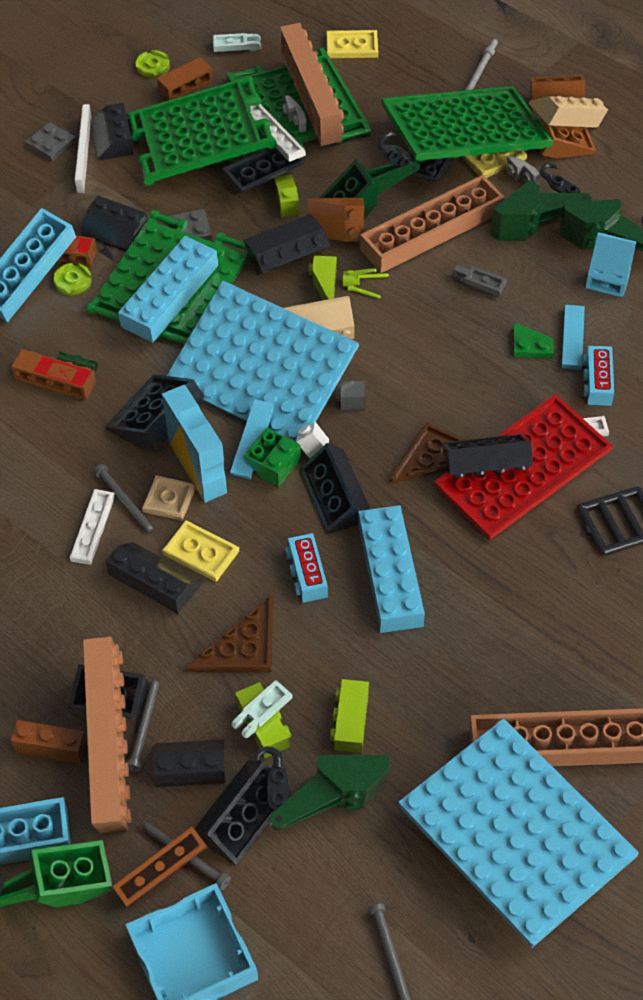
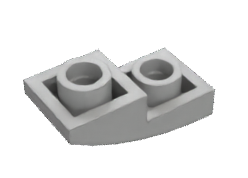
[283,95,306,132]
[506,156,540,185]

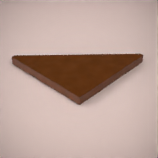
[390,423,466,483]
[185,595,274,672]

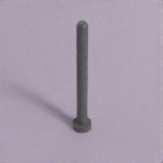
[94,464,153,533]
[126,680,159,772]
[143,823,231,891]
[368,904,411,1000]

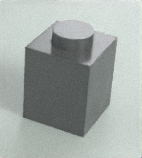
[336,381,365,410]

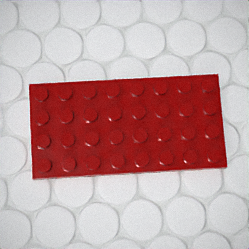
[434,394,613,540]

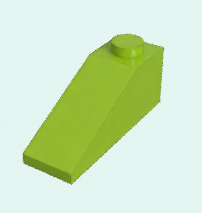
[274,174,299,218]
[309,256,337,301]

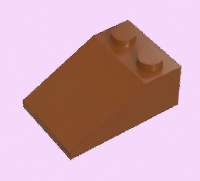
[539,118,597,159]
[307,198,364,242]

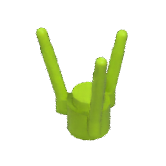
[343,268,389,299]

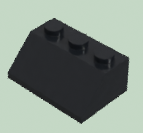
[91,103,134,160]
[81,196,147,252]
[68,664,148,719]
[153,739,226,787]

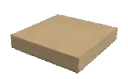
[142,475,196,521]

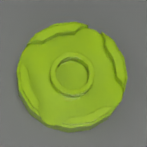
[136,50,170,78]
[53,263,92,296]

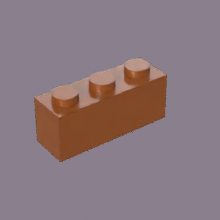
[157,57,213,101]
[530,75,585,101]
[11,720,87,764]

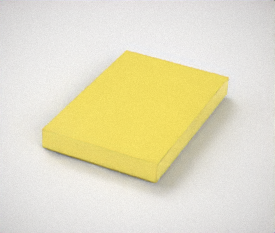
[326,30,378,58]
[462,150,527,178]
[162,520,239,582]

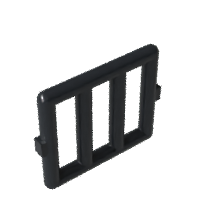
[577,486,643,555]

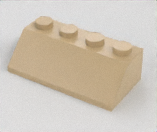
[529,96,608,128]
[284,296,354,339]

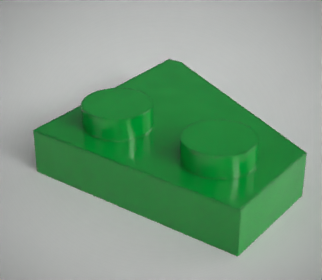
[513,323,554,359]

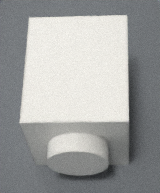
[296,422,329,458]

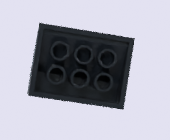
[105,375,204,451]

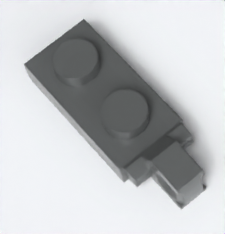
[453,265,507,297]

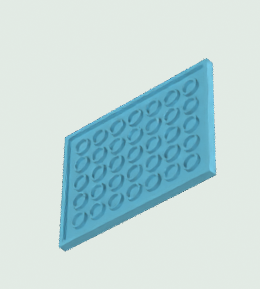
[167,281,359,443]
[398,718,639,948]

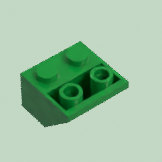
[243,427,301,488]

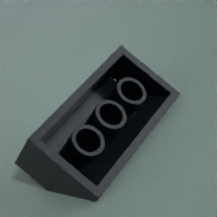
[222,147,304,195]
[243,214,330,276]
[442,433,533,477]
[300,443,370,533]
[105,542,203,614]
[194,760,292,865]

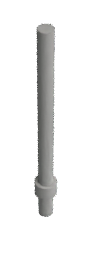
[465,39,498,90]

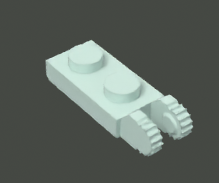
[213,33,261,52]
[231,681,292,738]

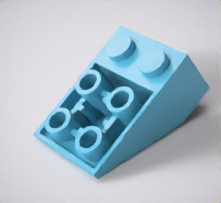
[586,232,636,297]

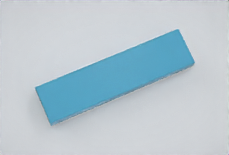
[562,305,585,370]
[230,399,275,480]

